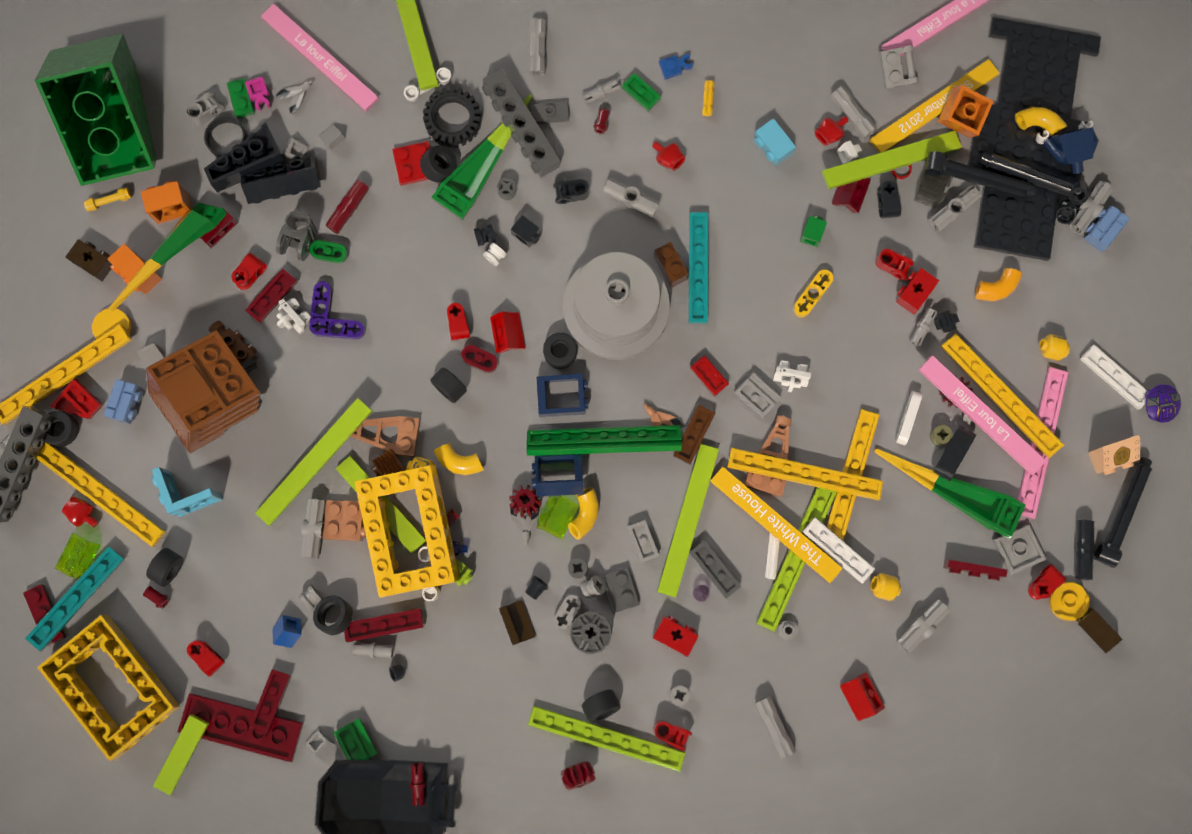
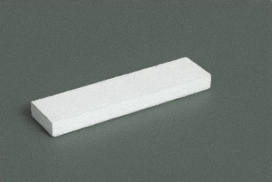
[1080,344,1147,410]
[802,518,875,584]

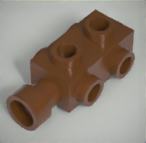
[208,320,259,364]

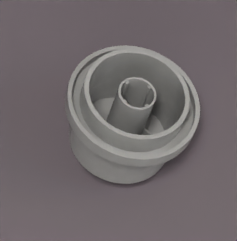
[563,252,670,360]

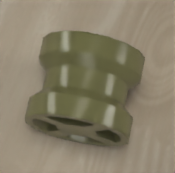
[930,425,953,446]

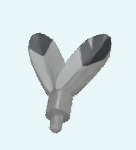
[276,80,313,115]
[510,507,539,546]

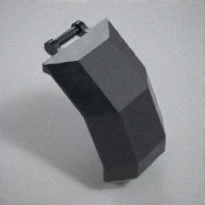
[314,759,459,834]

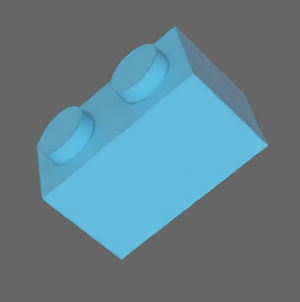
[754,119,796,166]

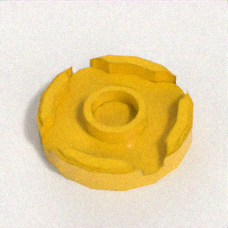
[92,309,132,339]
[1049,582,1089,621]

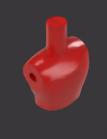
[815,116,849,146]
[652,141,686,171]
[62,496,99,528]

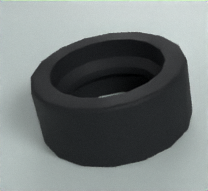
[313,595,353,635]

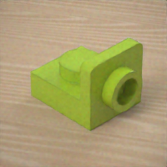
[456,559,473,587]

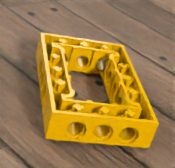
[355,464,460,598]
[37,615,181,761]

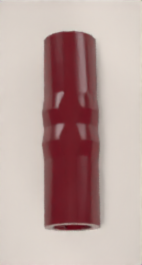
[325,180,369,234]

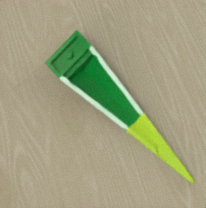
[431,95,532,220]

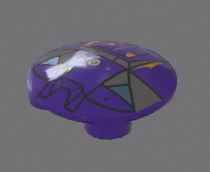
[1145,384,1181,423]

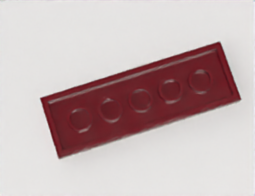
[177,693,304,762]

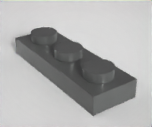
[689,540,741,599]

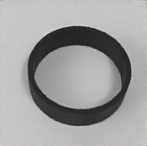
[204,117,248,157]

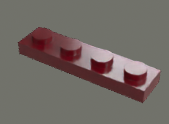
[344,608,424,643]

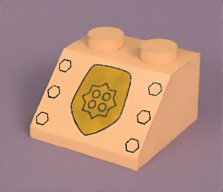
[1088,435,1140,475]

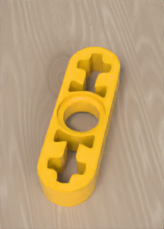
[793,270,833,318]

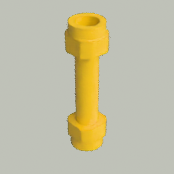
[84,187,132,212]

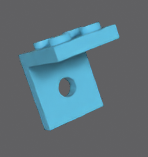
[152,467,223,517]

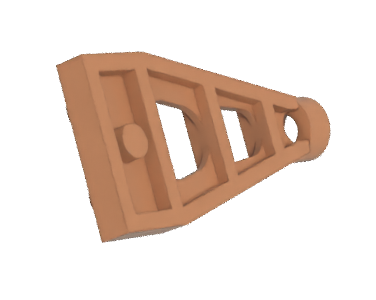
[351,416,420,457]
[744,416,792,497]

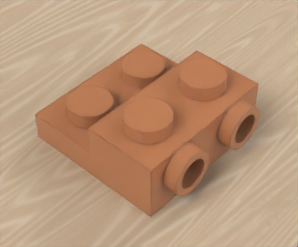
[322,500,366,542]

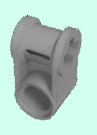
[186,92,224,126]

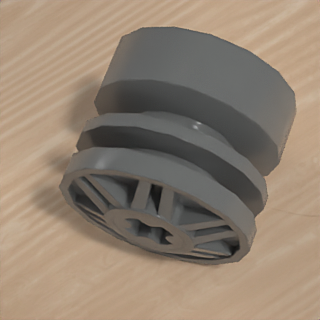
[570,612,611,654]

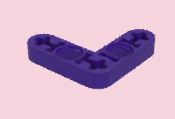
[309,281,365,339]

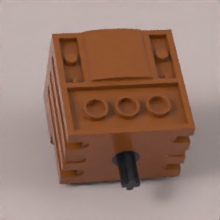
[146,330,260,454]

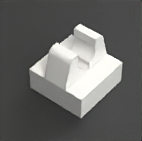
[837,141,862,164]

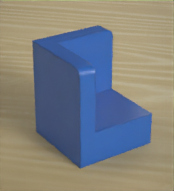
[272,615,302,648]

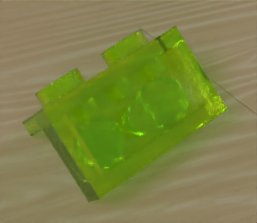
[537,495,579,540]
[54,533,100,579]

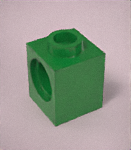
[800,216,827,248]

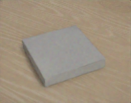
[993,524,1046,575]

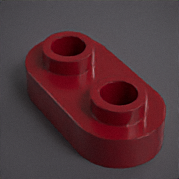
[461,345,498,373]

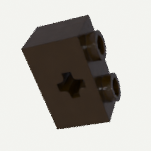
[65,239,112,282]

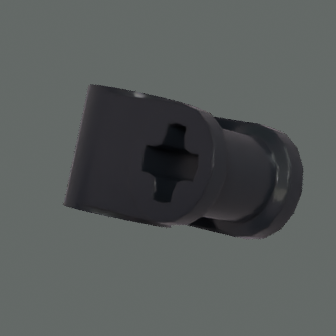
[553,179,590,204]
[877,180,902,219]

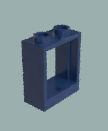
[536,374,589,417]
[532,454,584,497]

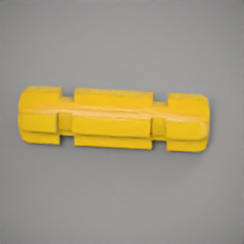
[702,80,715,117]

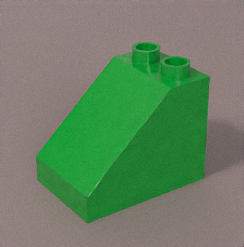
[34,33,156,186]

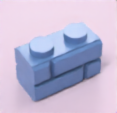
[1084,206,1130,252]
[103,379,143,424]

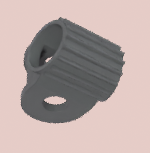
[276,209,317,261]

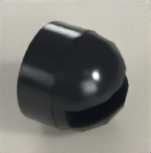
[389,665,406,682]

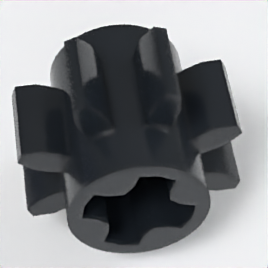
[934,310,960,333]

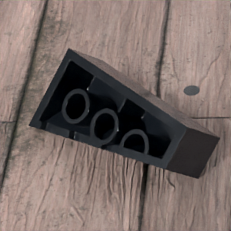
[204,123,286,193]
[241,150,321,204]

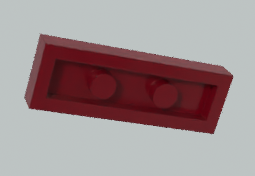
[245,268,298,324]
[943,560,1008,581]
[23,584,66,646]
[249,669,291,733]

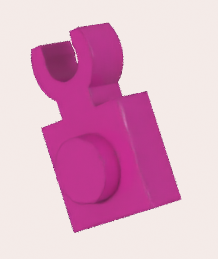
[245,77,271,112]

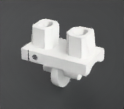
[276,298,311,334]
[773,360,811,393]

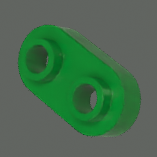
[309,240,348,264]

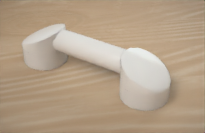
[404,68,451,102]
[418,547,440,601]

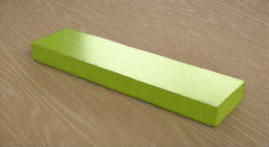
[153,714,209,795]

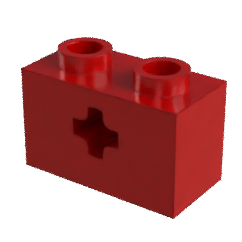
[896,268,939,315]
[652,616,699,657]

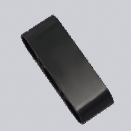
[933,425,977,481]

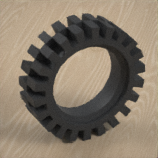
[423,87,482,148]

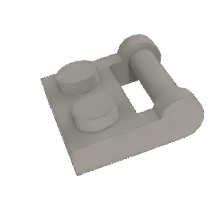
[879,45,919,89]

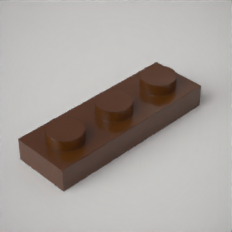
[673,405,715,465]

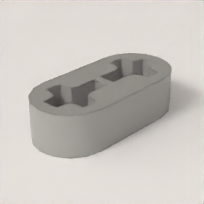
[553,595,581,630]

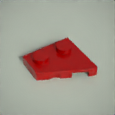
[50,379,103,419]

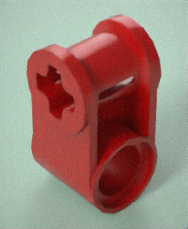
[875,249,914,280]
[231,253,267,290]
[447,303,470,341]
[1028,564,1067,600]
[187,641,225,677]
[653,720,693,751]

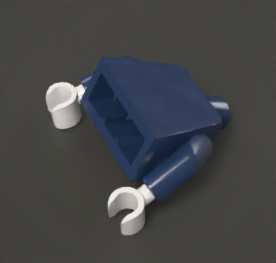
[1036,121,1099,174]

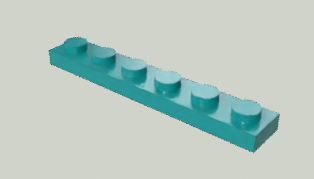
[688,212,708,324]
[24,546,125,652]

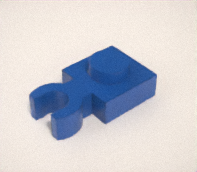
[659,54,693,80]

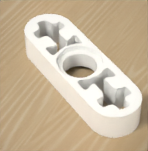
[895,391,922,446]

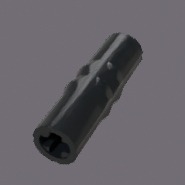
[1075,520,1095,580]

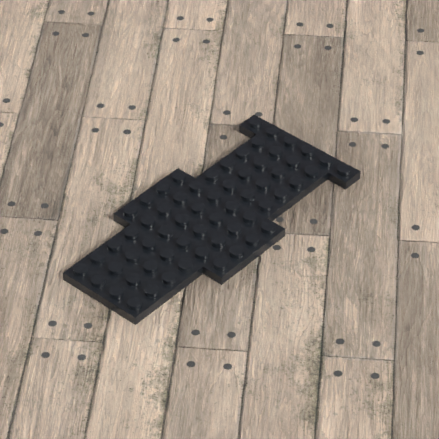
[968,17,1101,261]

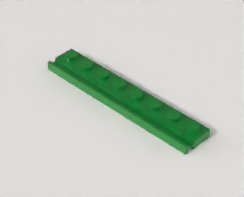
[526,425,682,456]

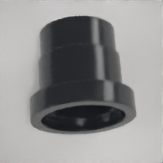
[525,575,549,600]

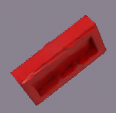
[690,355,729,397]

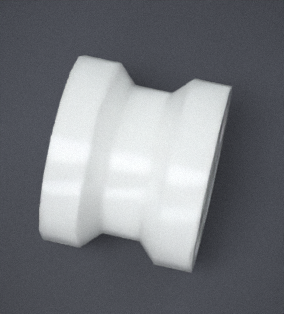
[483,243,506,267]

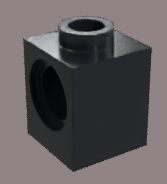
[510,215,541,248]

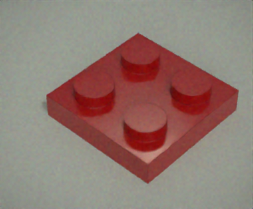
[392,141,430,186]

